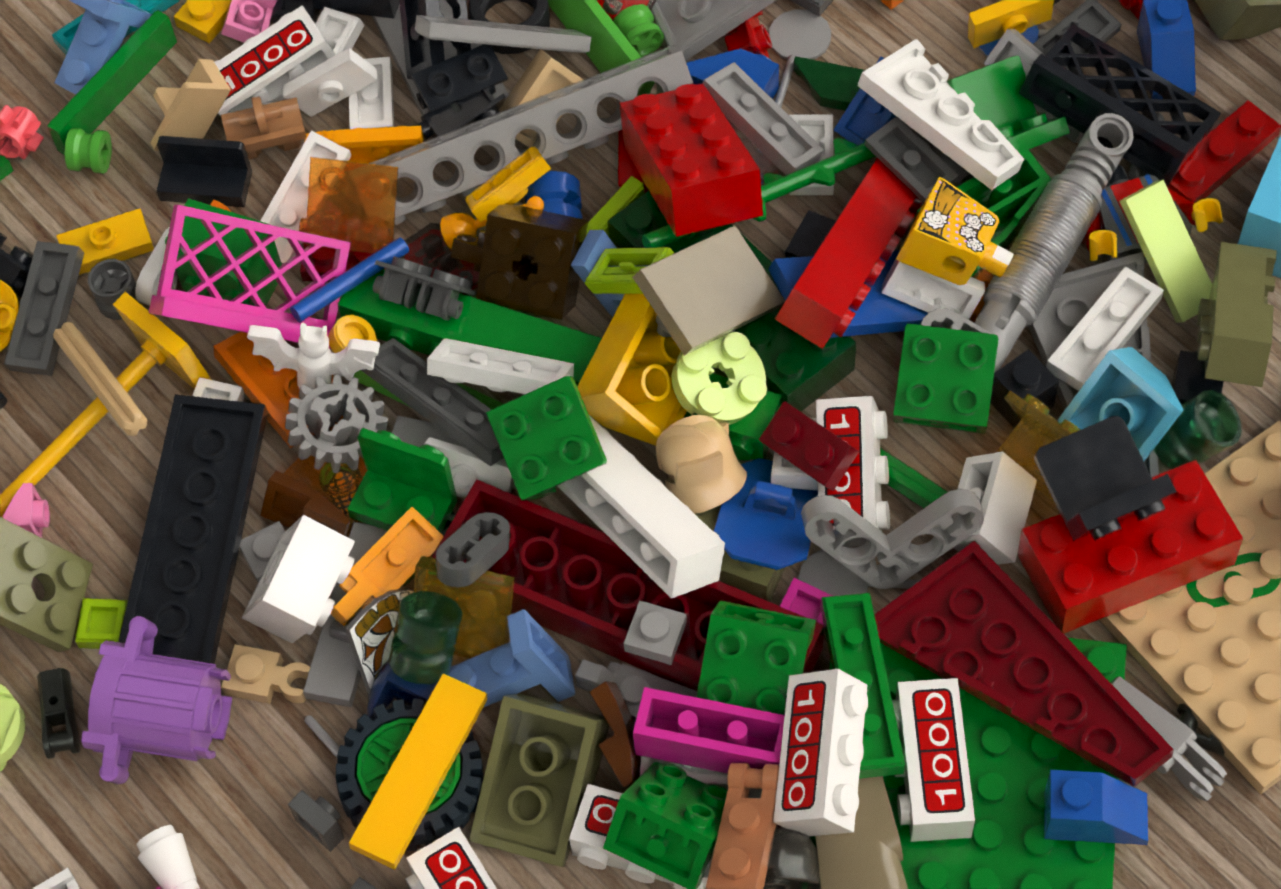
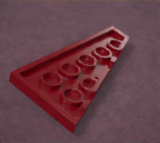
[874,541,1174,787]

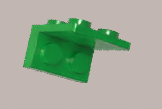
[947,55,1070,151]
[893,324,999,434]
[486,376,607,501]
[347,428,458,534]
[697,601,816,715]
[603,762,728,889]

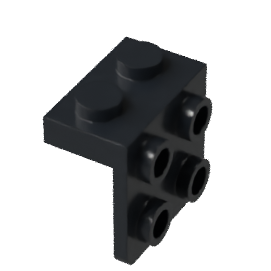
[1034,416,1176,541]

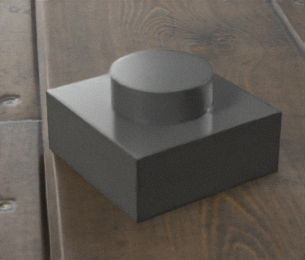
[288,790,344,852]

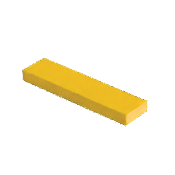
[349,673,487,870]

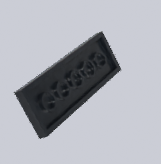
[119,394,268,664]

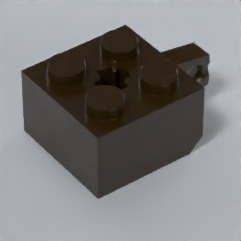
[451,204,588,320]

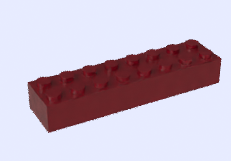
[432,479,824,691]

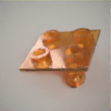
[299,157,398,253]

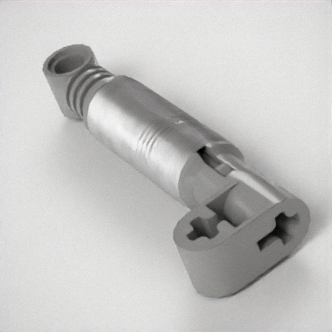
[919,113,1134,373]

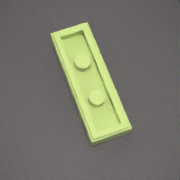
[1119,180,1212,323]

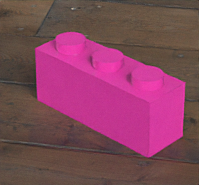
[633,687,785,774]

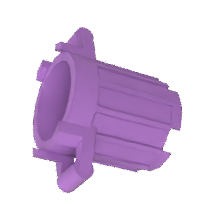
[81,616,232,784]

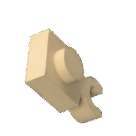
[221,644,310,704]

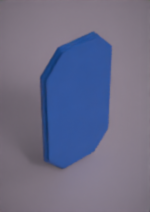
[713,458,818,570]

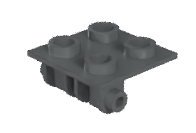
[373,256,477,321]

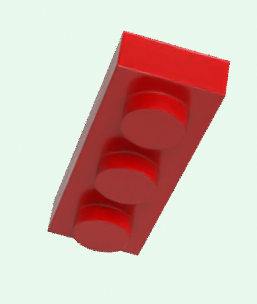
[1166,100,1281,202]

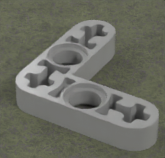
[801,489,984,589]

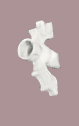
[247,323,380,390]

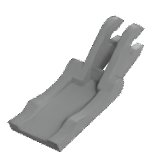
[1111,676,1227,801]

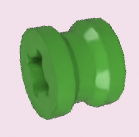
[613,4,664,57]
[65,128,112,174]

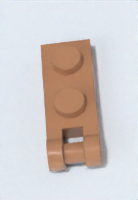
[706,763,779,889]

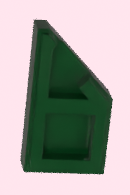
[793,56,865,111]

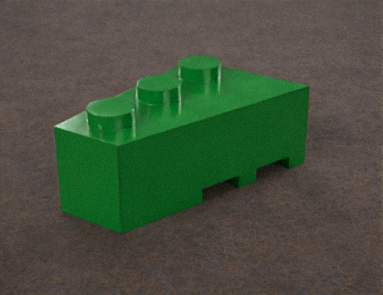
[913,147,1051,279]

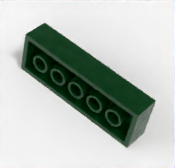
[608,191,856,412]

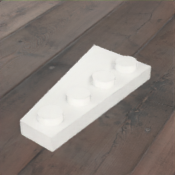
[857,39,1024,190]

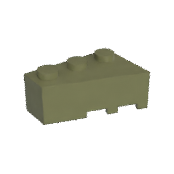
[1196,242,1277,387]

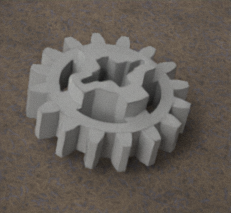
[285,374,388,473]

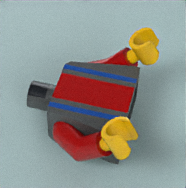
[1081,165,1223,263]

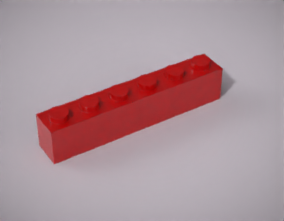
[775,158,923,349]

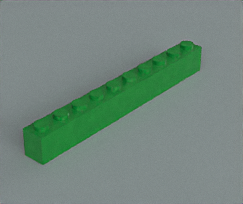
[338,262,782,461]

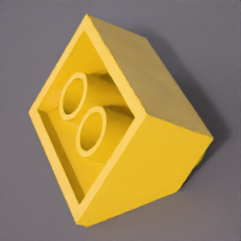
[577,294,687,446]

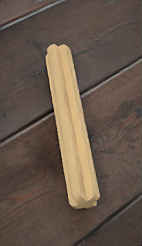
[53,322,147,436]

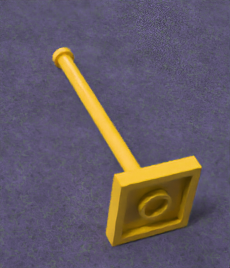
[0,292,212,518]

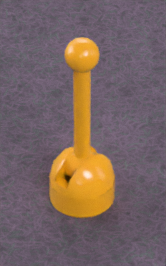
[440,196,544,250]

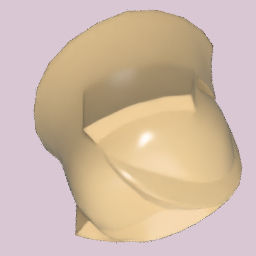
[656,415,747,514]

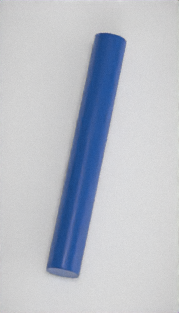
[290,237,409,323]

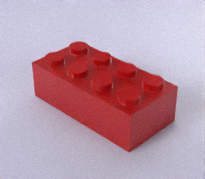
[619,83,763,237]
[1017,460,1243,634]

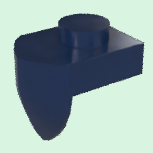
[367,662,438,717]

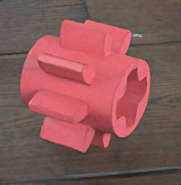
[0,105,44,160]

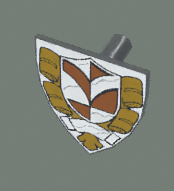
[329,588,425,696]

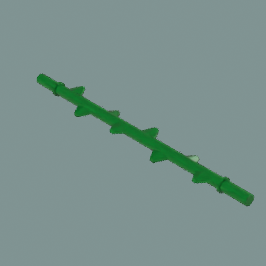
[642,137,876,248]

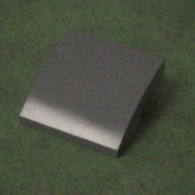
[864,116,974,203]

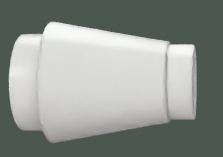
[137,825,200,889]

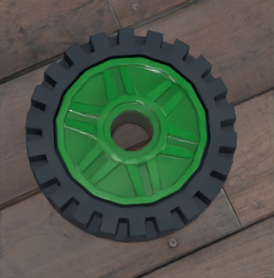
[336,699,483,851]

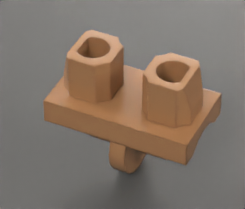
[221,96,306,159]

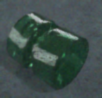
[1154,390,1242,469]
[388,591,463,684]

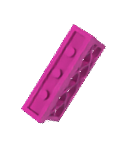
[149,205,351,349]

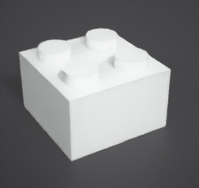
[242,515,355,643]

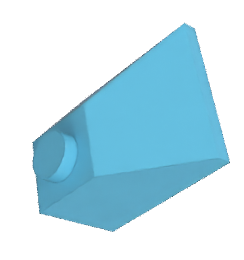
[1056,347,1183,461]

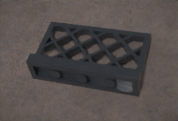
[1019,24,1221,186]

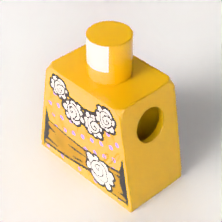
[896,177,1014,285]

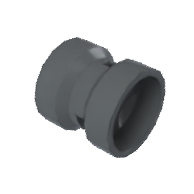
[88,259,141,320]

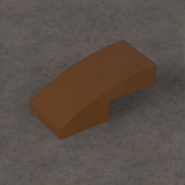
[260,470,350,536]
[589,681,641,788]

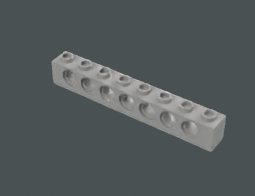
[350,45,693,229]

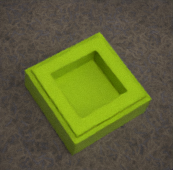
[75,598,128,649]

